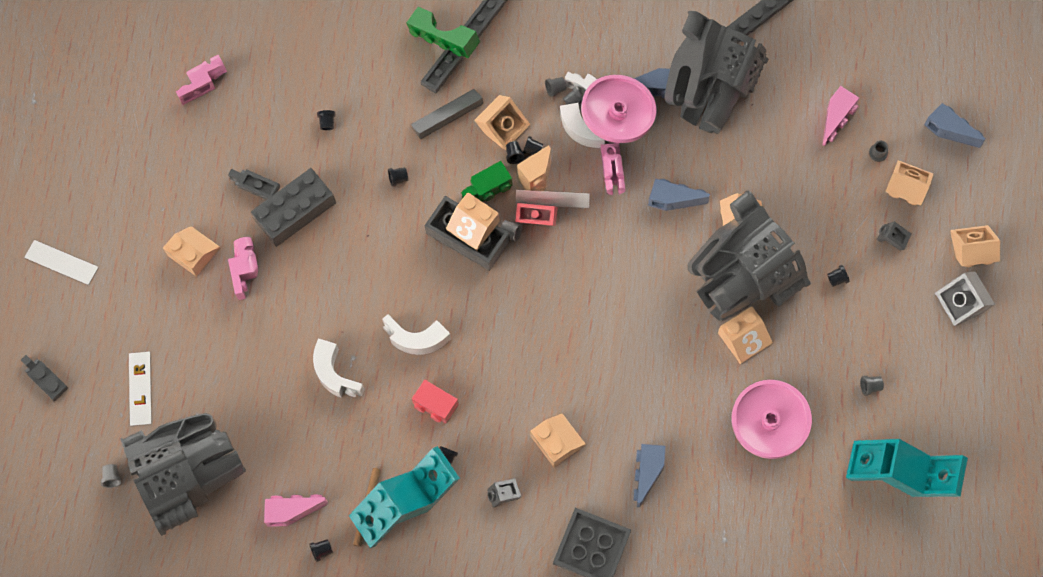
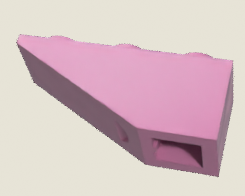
[822,86,859,146]
[264,494,328,527]

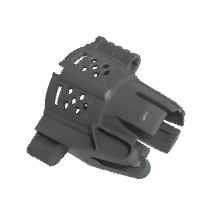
[665,11,769,134]
[687,191,811,321]
[120,413,246,536]

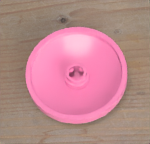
[581,75,656,143]
[731,380,812,459]

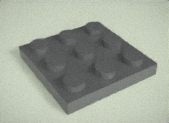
[553,507,631,577]

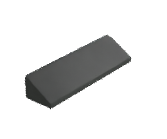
[411,89,483,139]

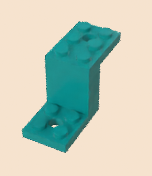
[846,439,968,497]
[349,446,460,548]

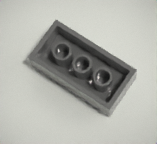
[251,168,336,247]
[424,196,510,271]

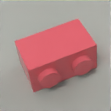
[515,203,558,226]
[412,380,459,423]

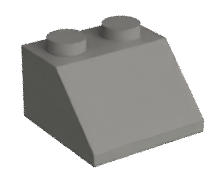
[935,272,995,326]

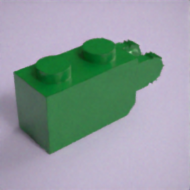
[461,161,513,202]

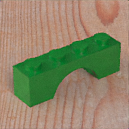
[406,7,480,58]

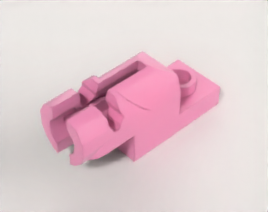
[176,55,227,105]
[600,143,625,195]
[228,237,258,300]

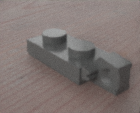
[228,169,280,200]
[21,355,68,401]

